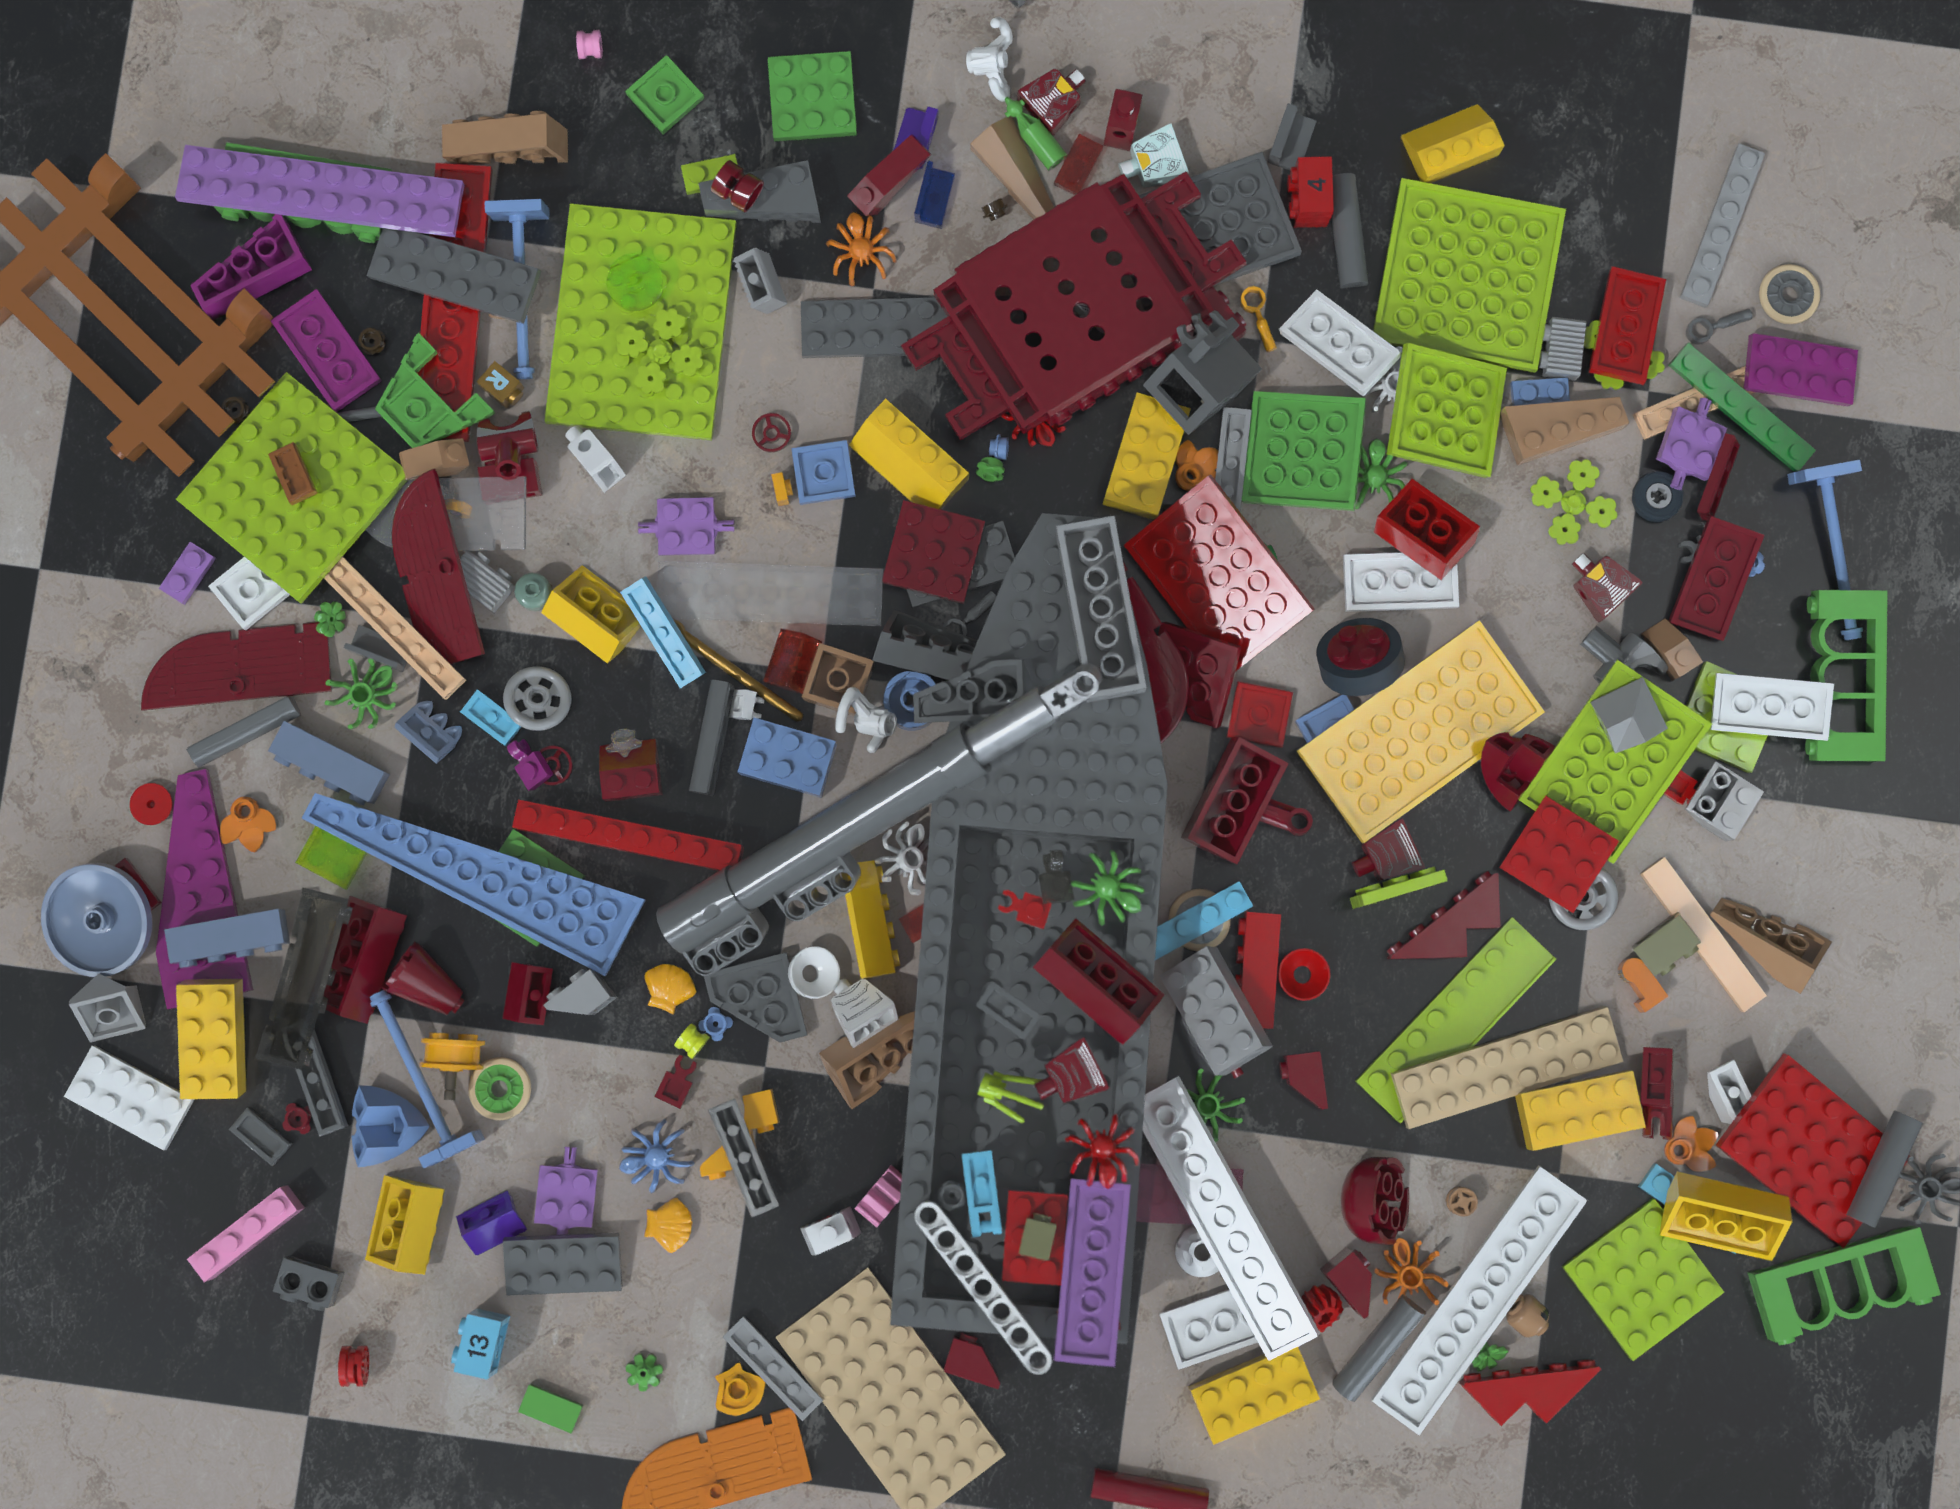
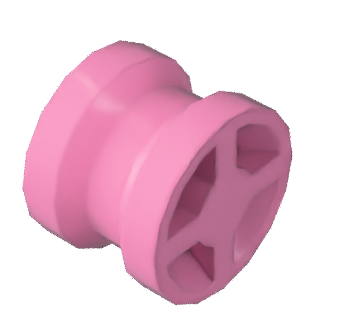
[576,30,602,59]

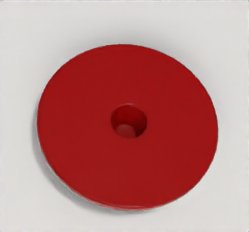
[130,783,172,825]

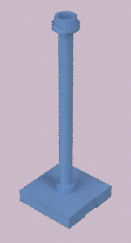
[485,199,549,379]
[1787,460,1863,640]
[370,990,485,1168]

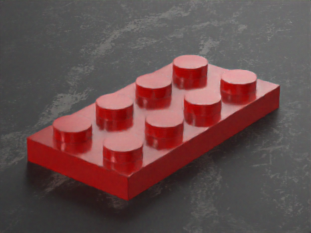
[1589,266,1667,385]

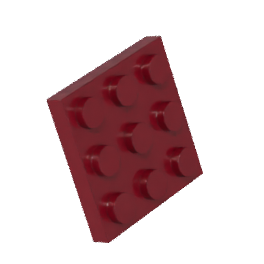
[882,500,985,604]

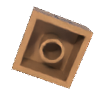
[802,643,875,717]

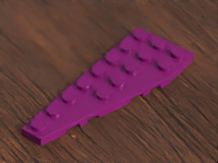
[156,769,253,1009]

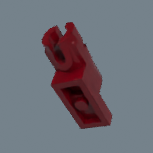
[1641,1047,1674,1140]

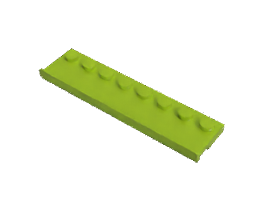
[1355,917,1556,1123]

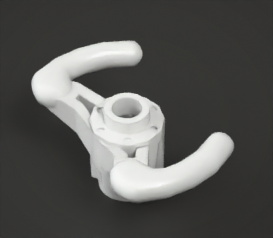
[966,17,1013,102]
[835,687,897,753]

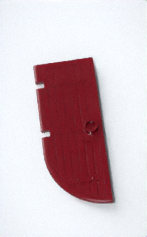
[392,468,485,664]
[1123,562,1189,744]
[141,622,332,711]

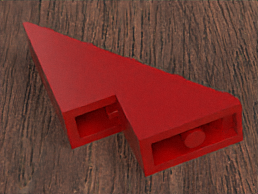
[1458,1359,1601,1426]

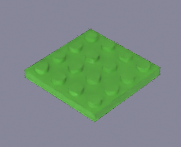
[1242,391,1366,511]

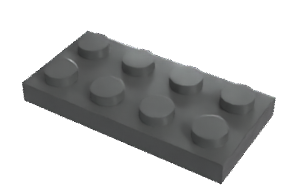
[907,521,1015,608]
[503,1233,623,1296]

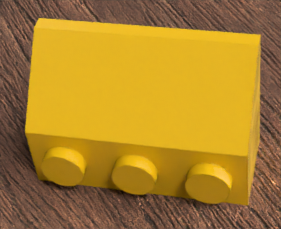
[1401,104,1505,183]
[541,565,641,663]
[365,1175,444,1275]

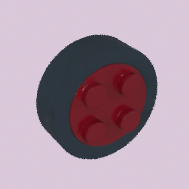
[1316,618,1405,696]

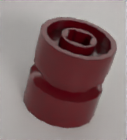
[711,160,764,213]

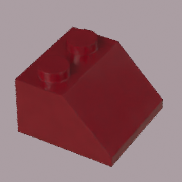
[599,739,663,802]
[1320,1247,1372,1319]

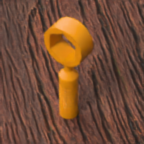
[1240,286,1277,352]

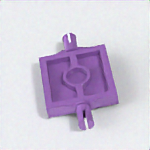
[1656,398,1727,490]
[638,498,735,556]
[534,1147,598,1235]

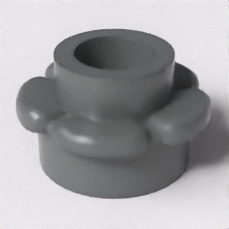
[937,1181,966,1210]

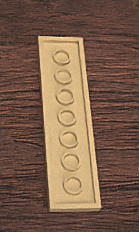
[1391,1006,1623,1129]

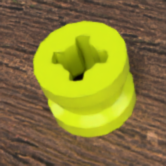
[674,1023,710,1059]

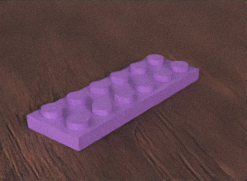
[1054,1179,1131,1367]

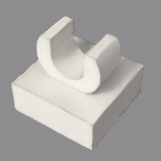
[729,690,764,720]

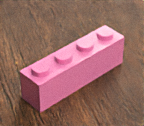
[187,1185,305,1282]

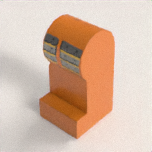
[1618,958,1668,1013]

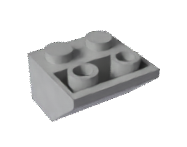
[1685,761,1764,842]
[544,969,617,1015]

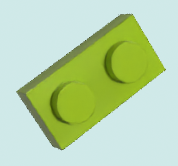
[681,154,737,195]

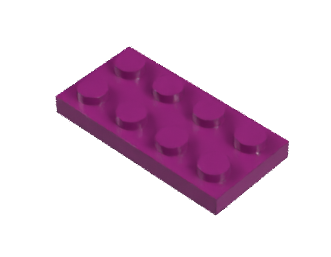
[271,289,382,412]
[1743,333,1858,407]

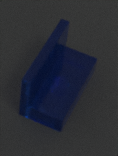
[914,160,955,229]

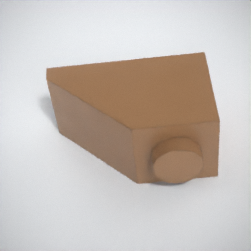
[399,438,469,480]
[1641,619,1703,681]

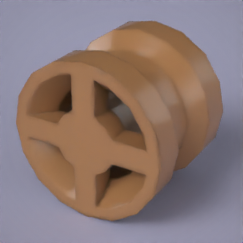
[1445,1186,1478,1217]

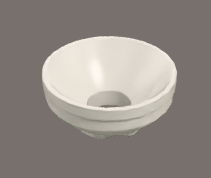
[788,947,840,999]
[1175,1225,1219,1277]

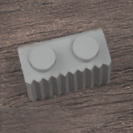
[733,248,787,314]
[1539,317,1586,381]
[460,550,515,613]

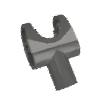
[1580,625,1668,683]

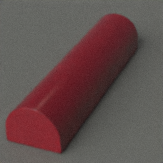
[1090,1468,1209,1509]

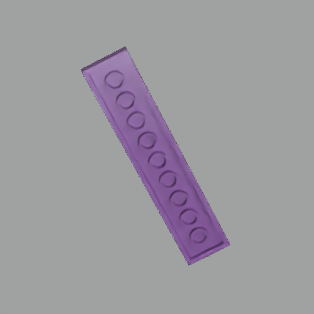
[175,145,464,237]

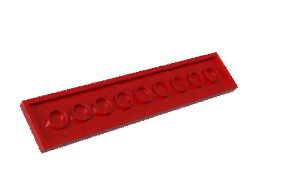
[417,163,493,442]

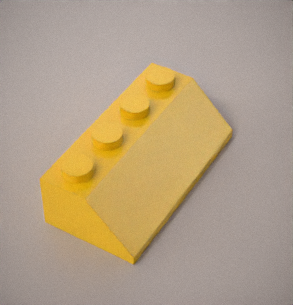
[849,398,969,510]
[841,860,900,979]
[1660,1171,1792,1261]

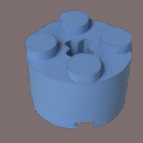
[883,671,936,731]

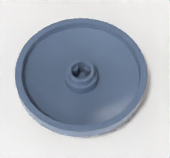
[41,863,152,977]

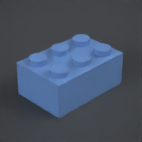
[738,718,837,798]

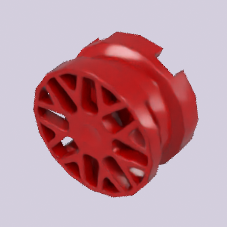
[338,1345,370,1387]

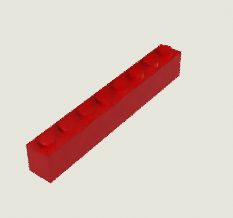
[512,800,744,871]

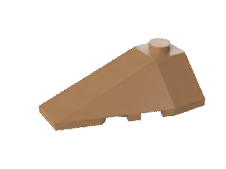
[1710,897,1832,994]
[819,1011,915,1109]

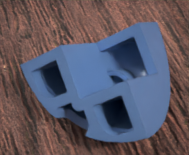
[352,1085,429,1167]

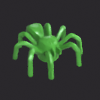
[1355,438,1408,510]
[324,658,398,729]
[1069,849,1145,926]
[1186,1068,1245,1143]

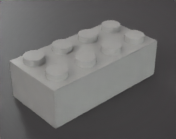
[1160,946,1273,1075]

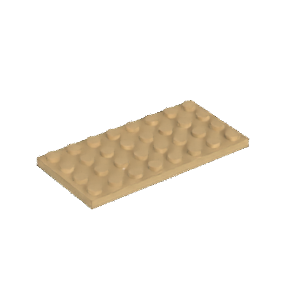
[776,1267,1006,1509]

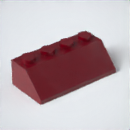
[1181,737,1289,864]
[310,896,407,1024]
[1033,918,1165,1045]

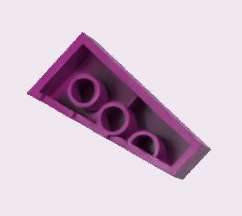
[190,214,312,320]

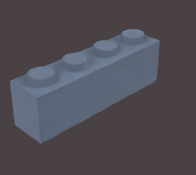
[268,721,390,806]
[164,909,290,968]

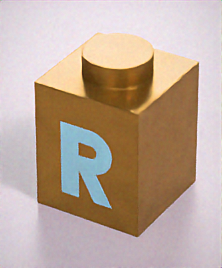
[476,361,524,409]

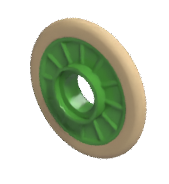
[468,1057,531,1120]

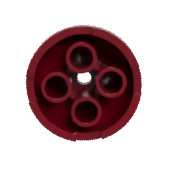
[1341,1157,1409,1245]

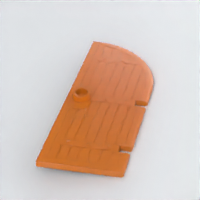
[622,1408,813,1509]

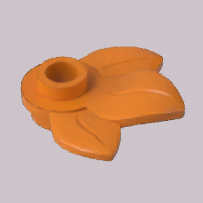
[1175,440,1219,491]
[220,797,276,853]
[1664,1116,1719,1172]

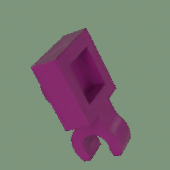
[507,739,554,791]

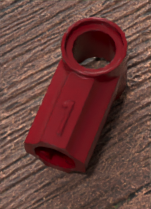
[1260,799,1313,836]

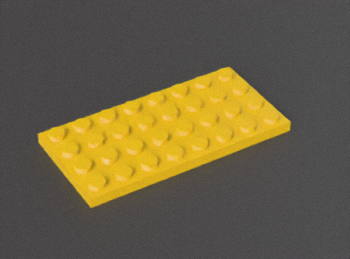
[1297,620,1545,843]

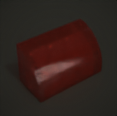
[763,628,822,694]

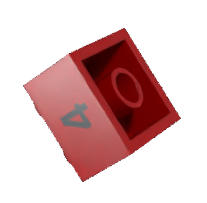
[1287,157,1334,228]

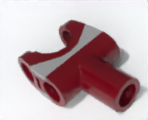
[477,411,538,480]

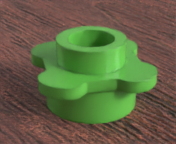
[976,457,1005,482]

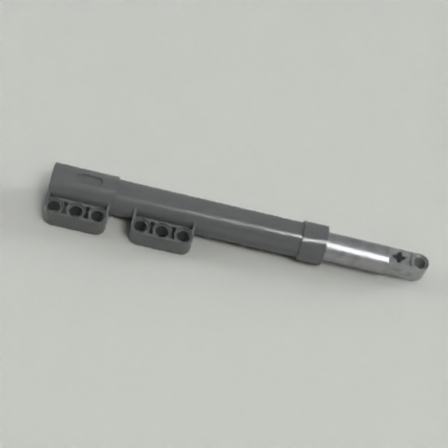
[656,664,1102,976]

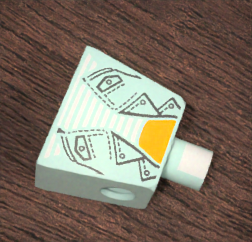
[1119,124,1189,188]

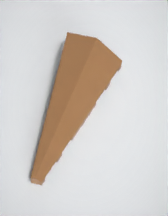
[970,116,1054,220]

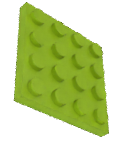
[1387,343,1507,478]
[1562,1198,1724,1361]

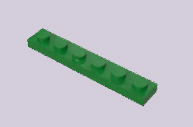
[1668,342,1816,472]

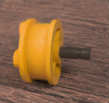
[419,1032,485,1100]

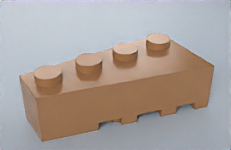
[1500,397,1629,466]

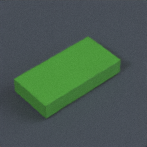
[518,1384,583,1433]

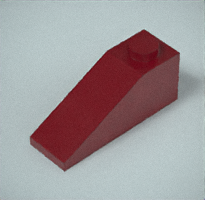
[847,134,932,216]

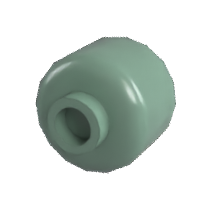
[514,573,553,611]

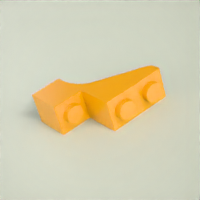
[700,1089,780,1181]

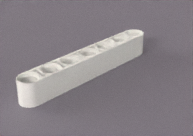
[915,1201,1052,1374]

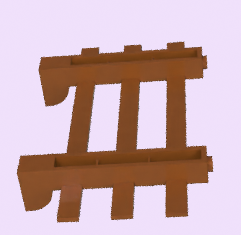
[0,153,275,477]

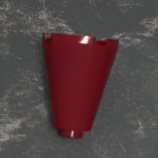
[381,941,464,1015]

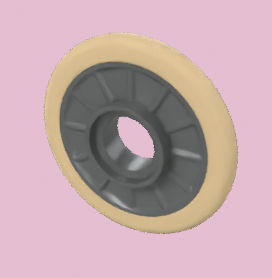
[1759,264,1820,324]

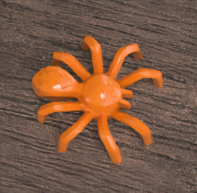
[826,213,897,286]
[1374,1238,1449,1305]

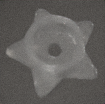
[606,729,642,757]

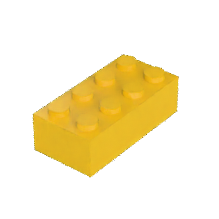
[1103,392,1190,520]
[176,979,246,1099]
[1515,1070,1646,1151]
[1188,1346,1320,1445]

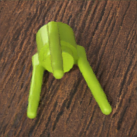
[978,1071,1044,1123]

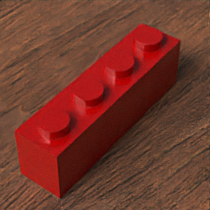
[1235,912,1281,1029]

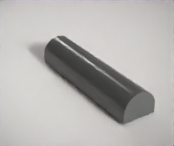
[1331,173,1369,289]
[689,680,735,796]
[186,696,301,768]
[282,1018,349,1137]
[708,1098,779,1217]
[1846,1110,1923,1228]
[1332,1294,1426,1402]

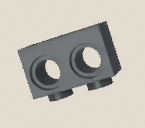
[273,1256,345,1311]

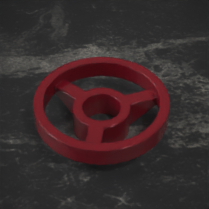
[752,413,791,453]
[540,746,573,786]

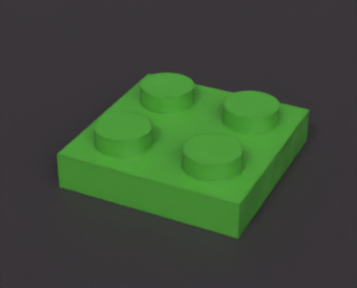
[625,55,704,135]

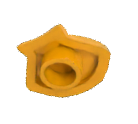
[644,964,697,1015]
[644,1198,692,1253]
[715,1363,765,1416]

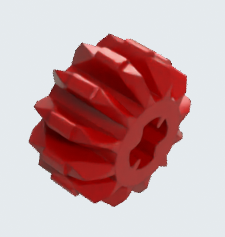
[1301,1284,1344,1332]

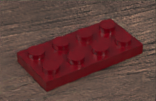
[1668,516,1765,641]

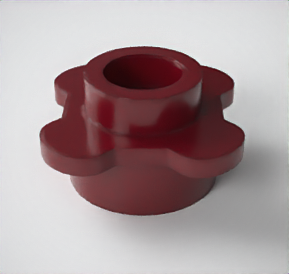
[282,1103,312,1134]

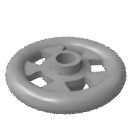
[503,666,572,731]
[1549,868,1618,930]

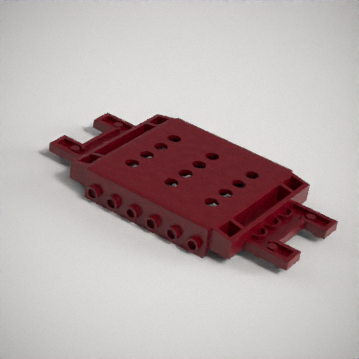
[901,171,1247,440]

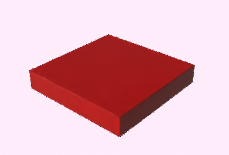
[1227,681,1293,748]

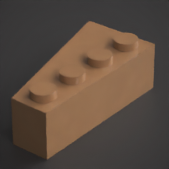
[442,111,568,165]

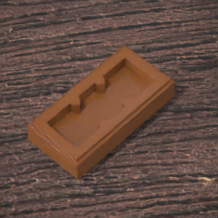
[268,442,318,505]

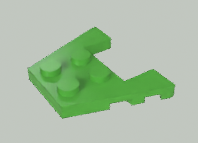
[375,333,495,448]

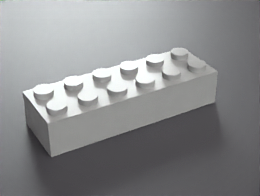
[1055,516,1146,703]

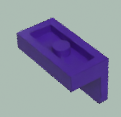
[894,106,939,169]
[456,1190,527,1255]

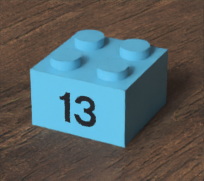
[451,1308,510,1380]

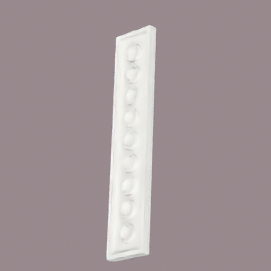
[1143,1076,1320,1361]
[1371,1165,1588,1435]

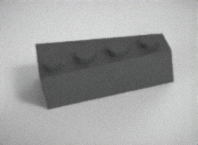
[699,160,821,223]
[872,610,978,680]

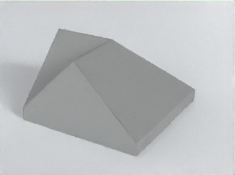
[1590,677,1668,753]
[69,973,146,1042]

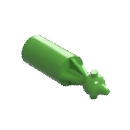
[1004,97,1068,171]

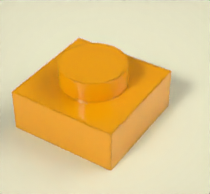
[771,472,793,506]

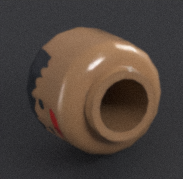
[1506,1294,1549,1338]

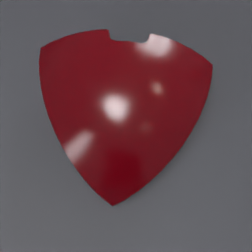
[1481,732,1556,812]

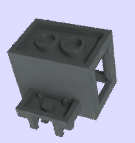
[1143,310,1262,435]

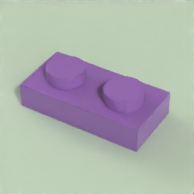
[159,542,216,605]

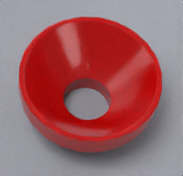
[1278,948,1330,1001]

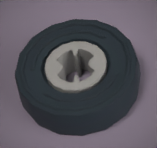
[1632,471,1683,522]

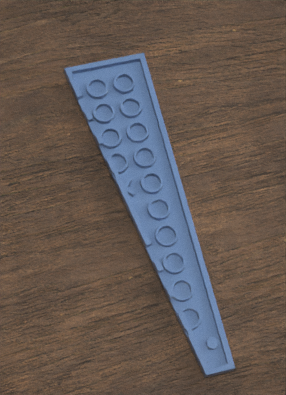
[302,793,645,976]

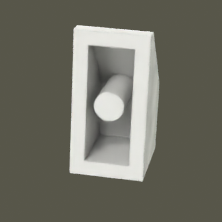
[1707,1060,1751,1124]

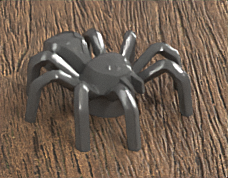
[1897,1154,1960,1224]

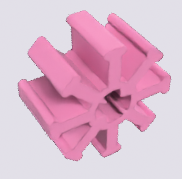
[855,1165,902,1228]

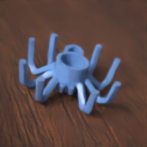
[619,1119,694,1193]

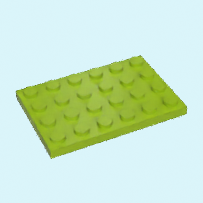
[1519,660,1712,864]

